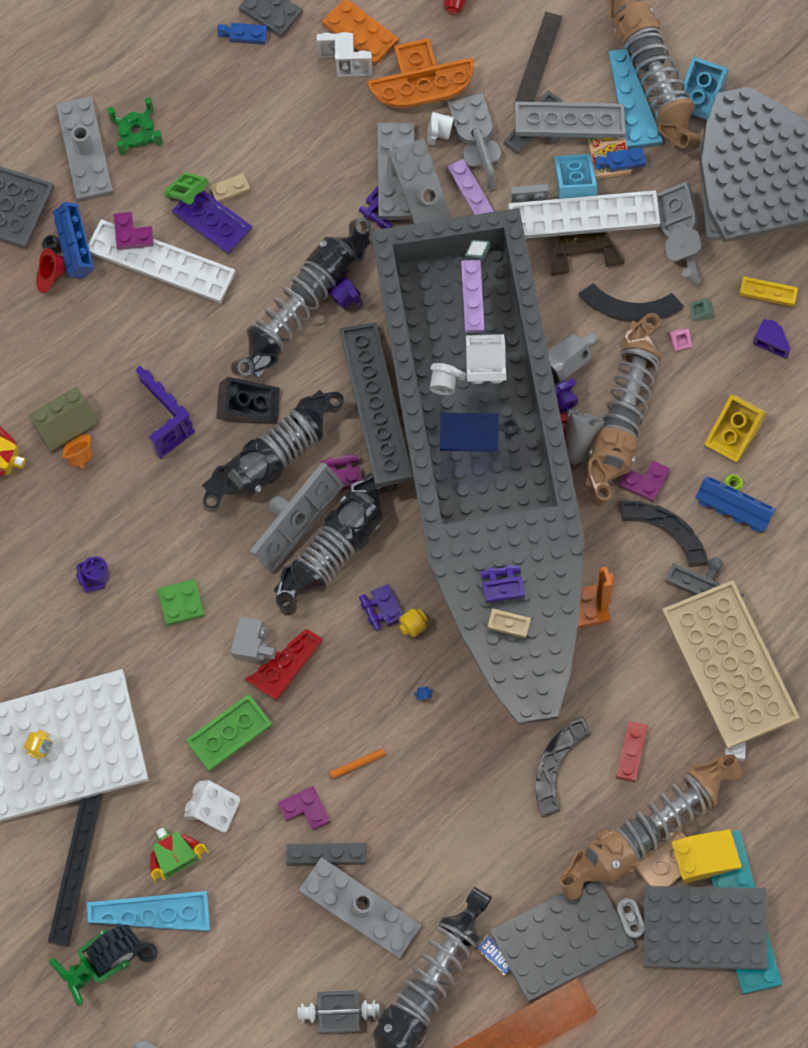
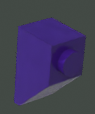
[753,318,791,359]

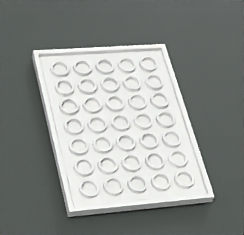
[0,669,149,822]

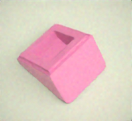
[668,327,693,351]

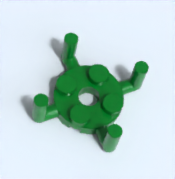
[107,97,163,155]

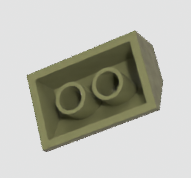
[28,386,99,452]

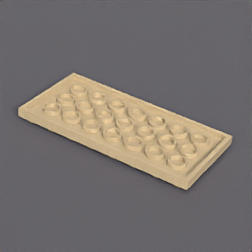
[662,580,800,750]

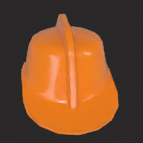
[62,434,92,469]

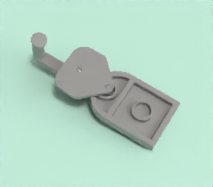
[447,93,501,191]
[657,181,702,286]

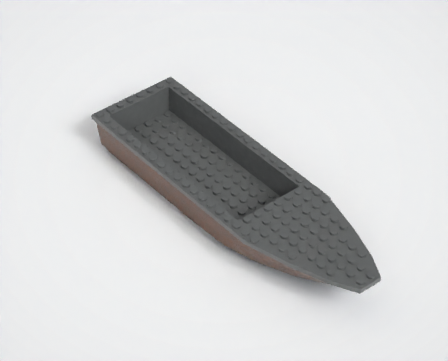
[371,208,584,725]

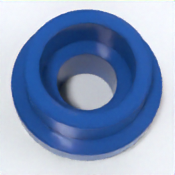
[414,686,433,700]

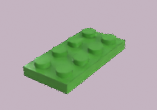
[186,694,273,772]

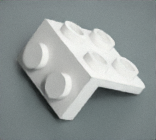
[183,780,240,832]

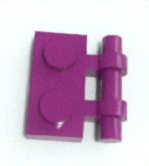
[320,454,362,490]

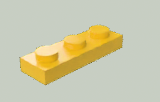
[739,276,798,307]

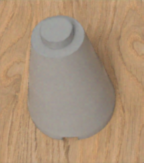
[565,410,605,465]

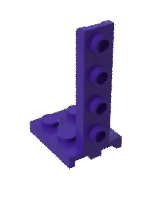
[136,366,195,459]

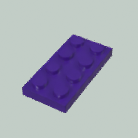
[172,191,252,255]

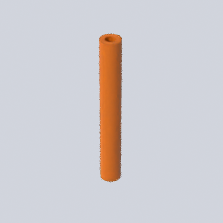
[329,748,386,779]

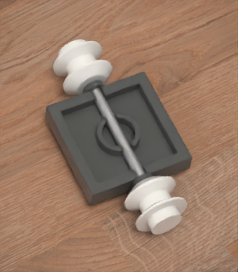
[298,990,380,1034]

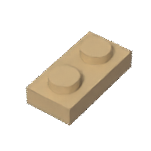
[210,173,251,203]
[487,608,531,639]

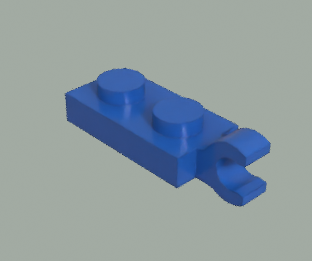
[217,23,267,45]
[595,147,646,172]

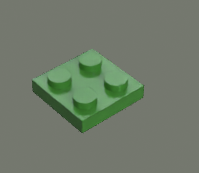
[157,579,204,626]

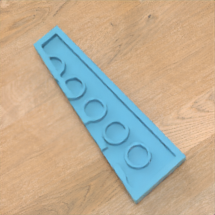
[609,49,662,149]
[87,891,210,932]

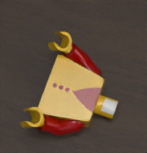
[0,426,26,477]

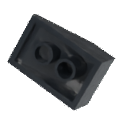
[216,377,280,424]

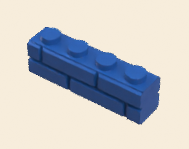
[53,202,94,279]
[695,475,776,532]

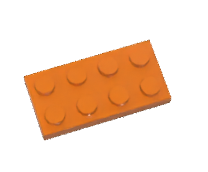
[322,0,399,66]

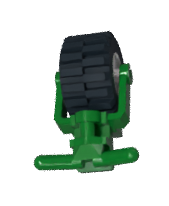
[49,924,142,1006]

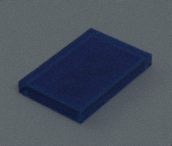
[440,412,499,452]

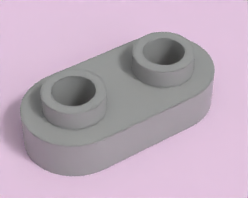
[617,899,644,939]

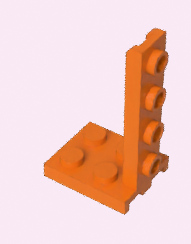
[577,566,614,629]

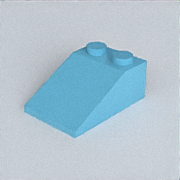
[681,56,730,120]
[554,154,597,199]

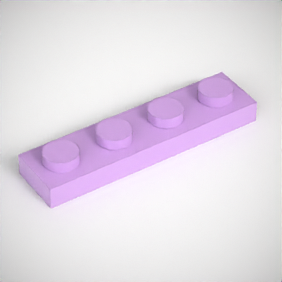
[447,159,494,215]
[461,260,484,333]

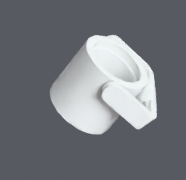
[427,112,454,145]
[430,363,467,395]

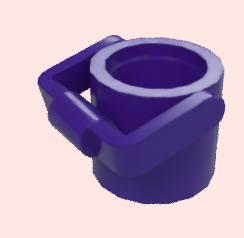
[328,277,364,310]
[554,378,579,413]
[76,556,110,593]

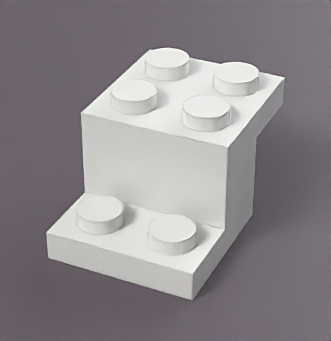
[317,32,373,77]
[466,334,506,384]

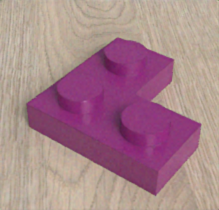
[113,212,154,250]
[619,461,670,503]
[278,786,330,831]

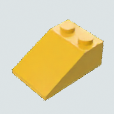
[704,394,768,463]
[671,829,742,885]

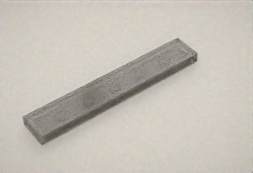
[514,11,562,105]

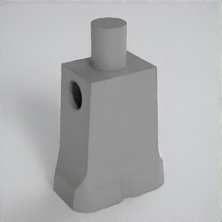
[548,333,598,384]

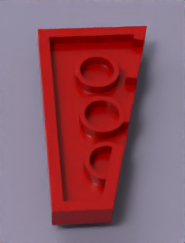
[245,629,323,702]

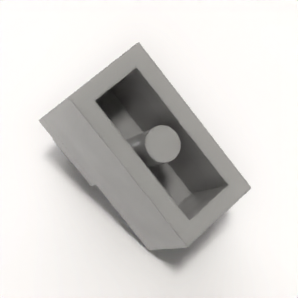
[230,617,277,664]

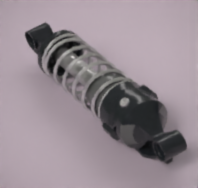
[231,218,371,377]
[372,886,492,1048]

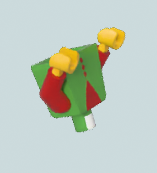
[150,828,209,884]

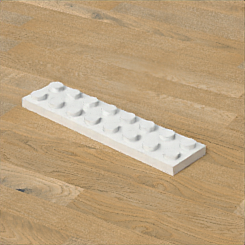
[509,190,660,239]
[88,219,236,304]

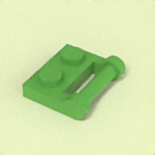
[164,172,209,204]

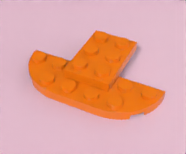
[367,38,474,109]

